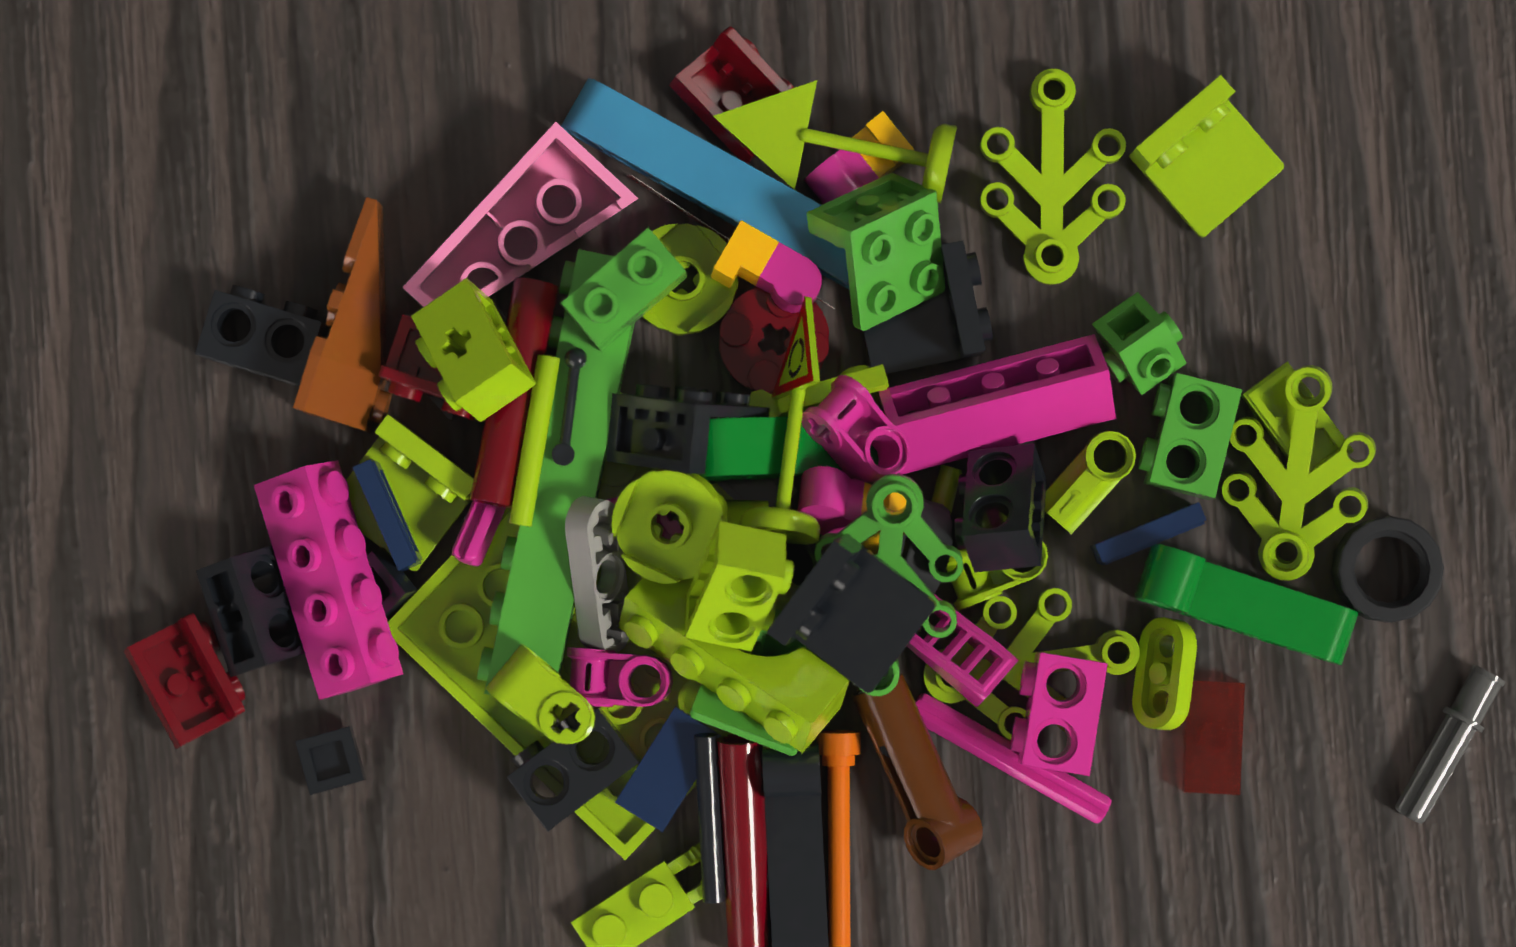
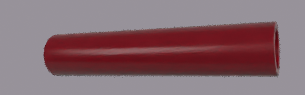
[470,277,559,508]
[717,734,772,947]

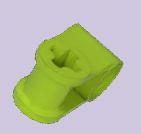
[946,542,1048,611]
[485,643,595,744]

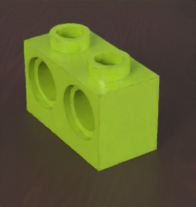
[685,520,793,652]

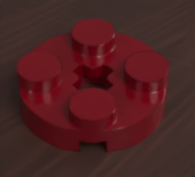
[719,287,829,394]

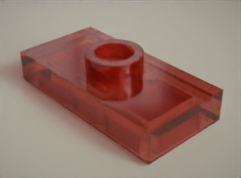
[1182,680,1245,795]

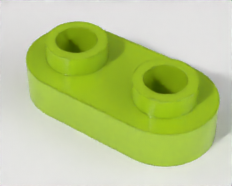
[1132,617,1197,730]

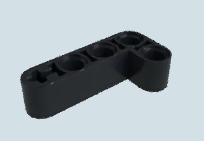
[762,742,829,947]

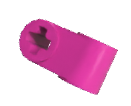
[802,375,910,483]
[566,647,673,707]

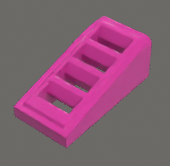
[907,594,1018,708]

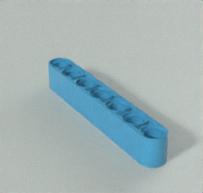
[561,78,850,290]

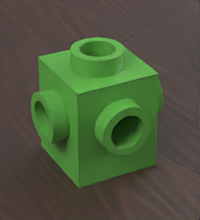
[1092,292,1187,395]

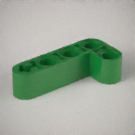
[698,417,879,484]
[1134,544,1359,666]

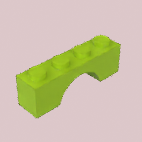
[618,577,850,754]

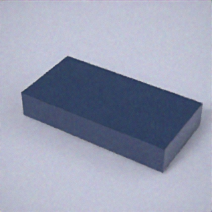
[352,459,423,571]
[1090,502,1206,565]
[615,706,722,832]

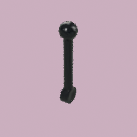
[552,347,587,466]

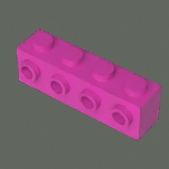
[878,334,1116,475]
[254,460,404,700]

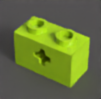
[411,278,536,422]

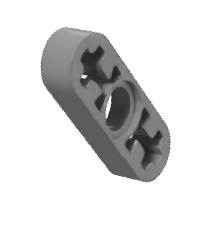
[565,496,629,653]

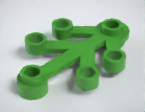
[815,474,963,696]

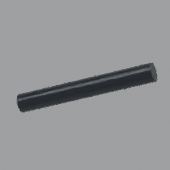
[694,733,725,904]

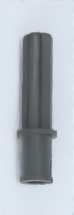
[1395,664,1506,824]

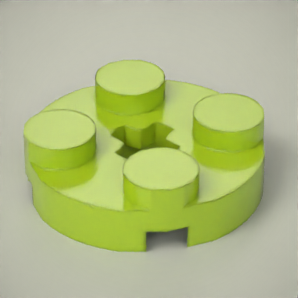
[642,223,738,336]
[611,469,728,584]

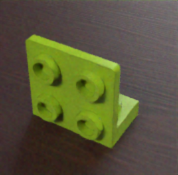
[1129,75,1284,238]
[346,415,474,571]

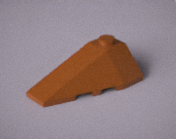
[293,197,392,434]

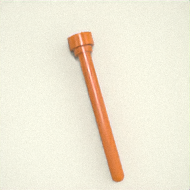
[816,730,861,947]

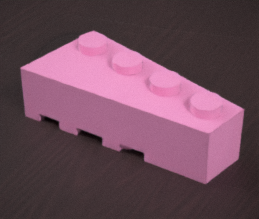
[402,122,639,307]

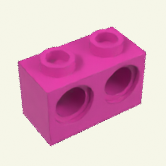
[1010,651,1108,776]

